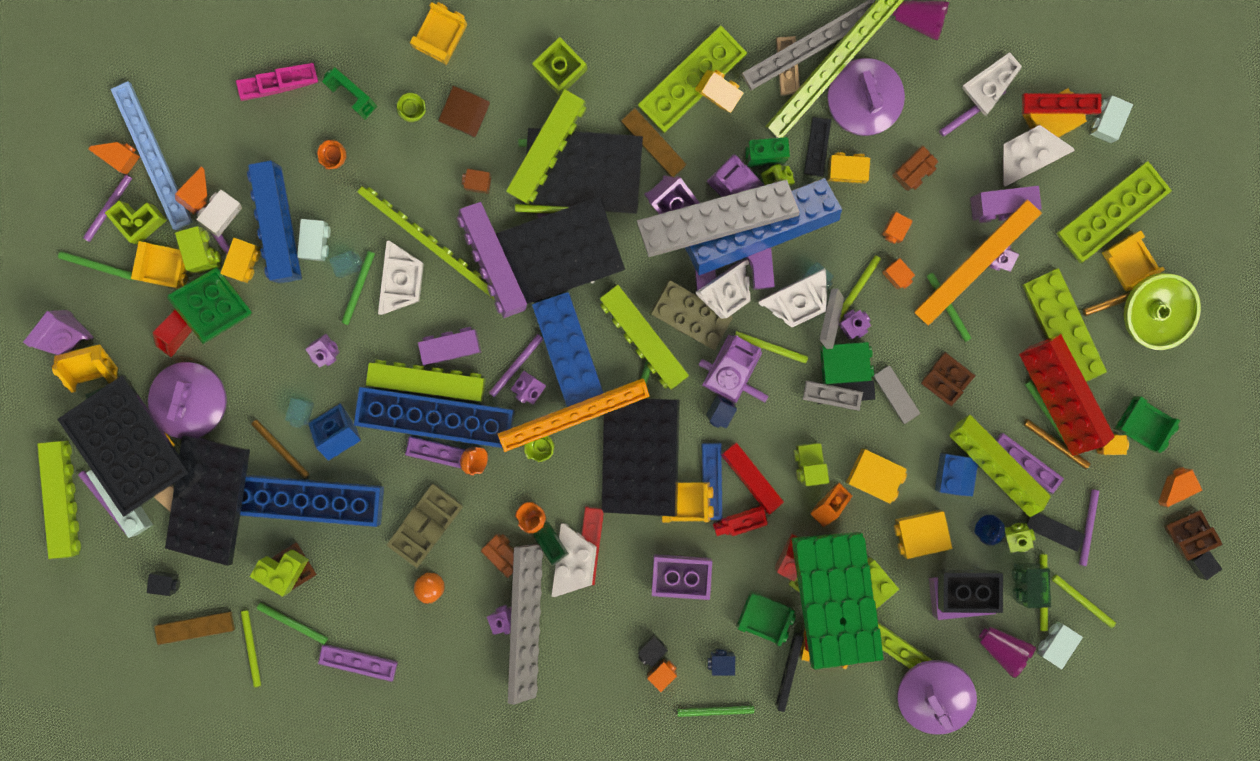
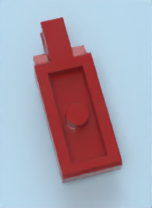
[713,506,768,536]

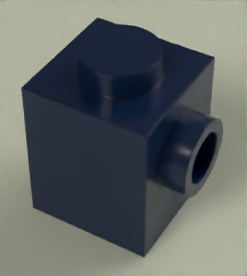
[706,395,737,429]
[707,649,735,676]

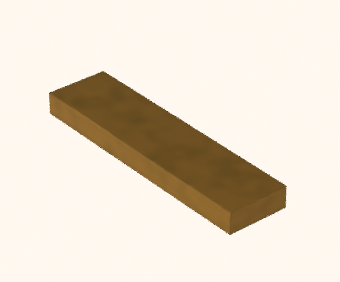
[621,108,687,177]
[154,611,235,645]

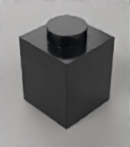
[1187,551,1222,580]
[146,571,180,596]
[638,633,668,667]

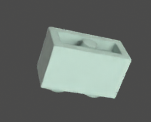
[1090,96,1133,143]
[297,219,331,261]
[1037,621,1083,669]

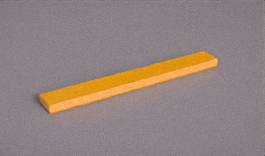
[914,199,1042,326]
[497,378,650,452]

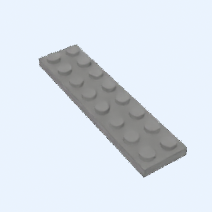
[637,179,799,257]
[508,544,543,705]

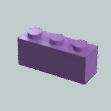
[418,327,482,365]

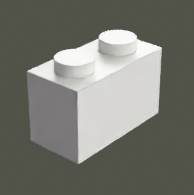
[196,190,242,237]

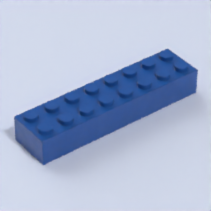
[685,178,842,276]
[354,387,515,448]
[240,475,384,527]

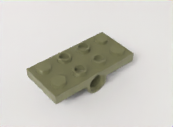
[649,280,733,350]
[387,483,464,568]

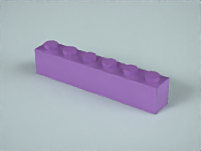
[457,202,527,318]

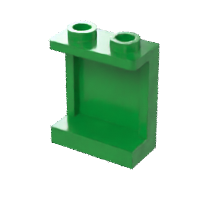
[322,67,377,120]
[745,137,790,168]
[820,342,874,384]
[1114,396,1180,453]
[736,591,796,647]

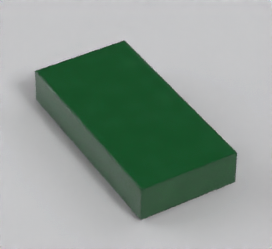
[532,522,569,565]

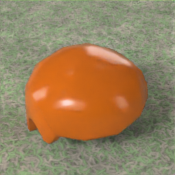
[317,140,347,169]
[460,446,488,476]
[515,502,546,534]
[414,573,444,604]

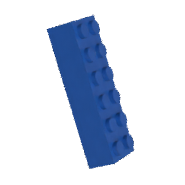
[247,161,302,283]
[532,292,603,407]

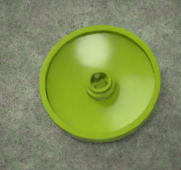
[1124,273,1201,350]

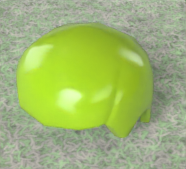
[396,93,426,122]
[524,436,555,462]

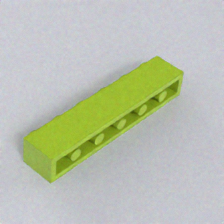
[506,89,587,204]
[600,285,689,390]
[366,360,486,401]
[949,415,1051,517]
[37,440,81,559]

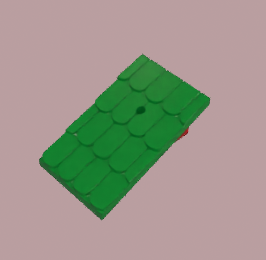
[791,532,884,670]

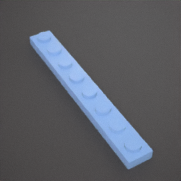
[111,82,193,230]

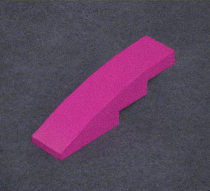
[236,63,318,101]

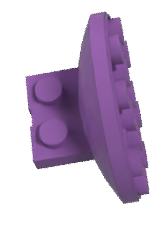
[827,58,905,136]
[148,362,227,439]
[897,660,977,734]

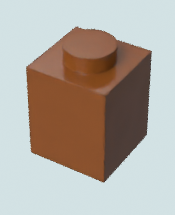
[462,169,492,194]

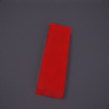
[1022,93,1101,114]
[721,442,784,515]
[582,506,604,585]

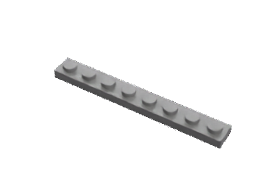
[741,0,875,91]

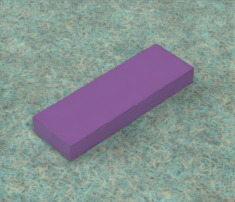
[405,436,466,468]

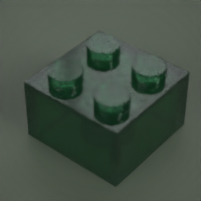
[1012,563,1051,608]

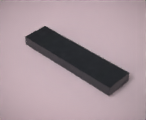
[775,632,804,712]

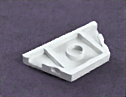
[1003,125,1075,186]
[378,241,424,315]
[696,259,750,319]
[759,268,827,327]
[552,523,597,597]

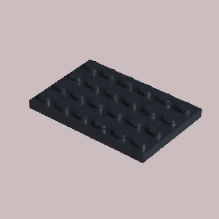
[523,128,643,214]
[496,196,626,304]
[57,375,191,517]
[602,399,680,517]
[165,435,250,566]

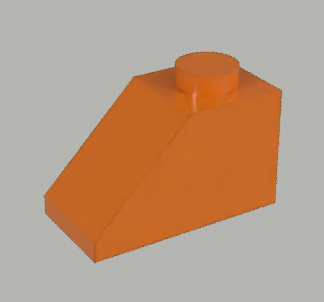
[89,142,140,174]
[175,167,207,215]
[1159,467,1202,507]
[810,483,852,527]

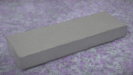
[820,289,844,349]
[873,365,920,424]
[802,381,863,411]

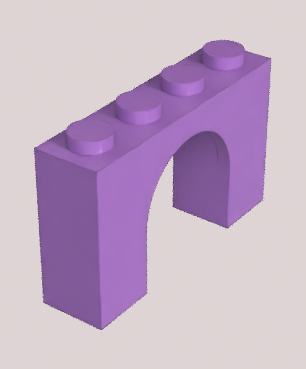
[694,248,775,291]

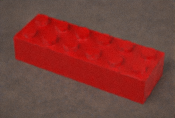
[1019,334,1115,456]

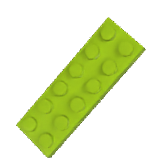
[638,26,747,134]
[1056,161,1172,263]
[1022,268,1107,382]

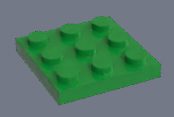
[167,267,252,344]

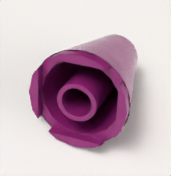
[893,1,949,40]
[979,627,1036,678]

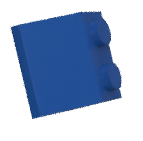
[308,403,361,461]
[935,453,978,496]

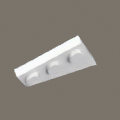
[962,52,1022,116]

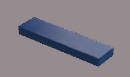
[702,443,722,520]

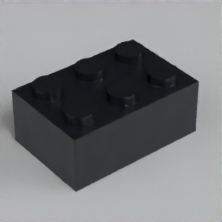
[938,569,1003,613]

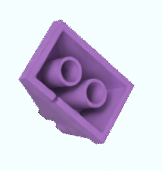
[707,154,765,197]
[644,176,700,215]
[23,310,94,355]
[702,335,762,404]

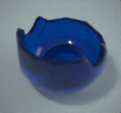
[974,514,1005,546]

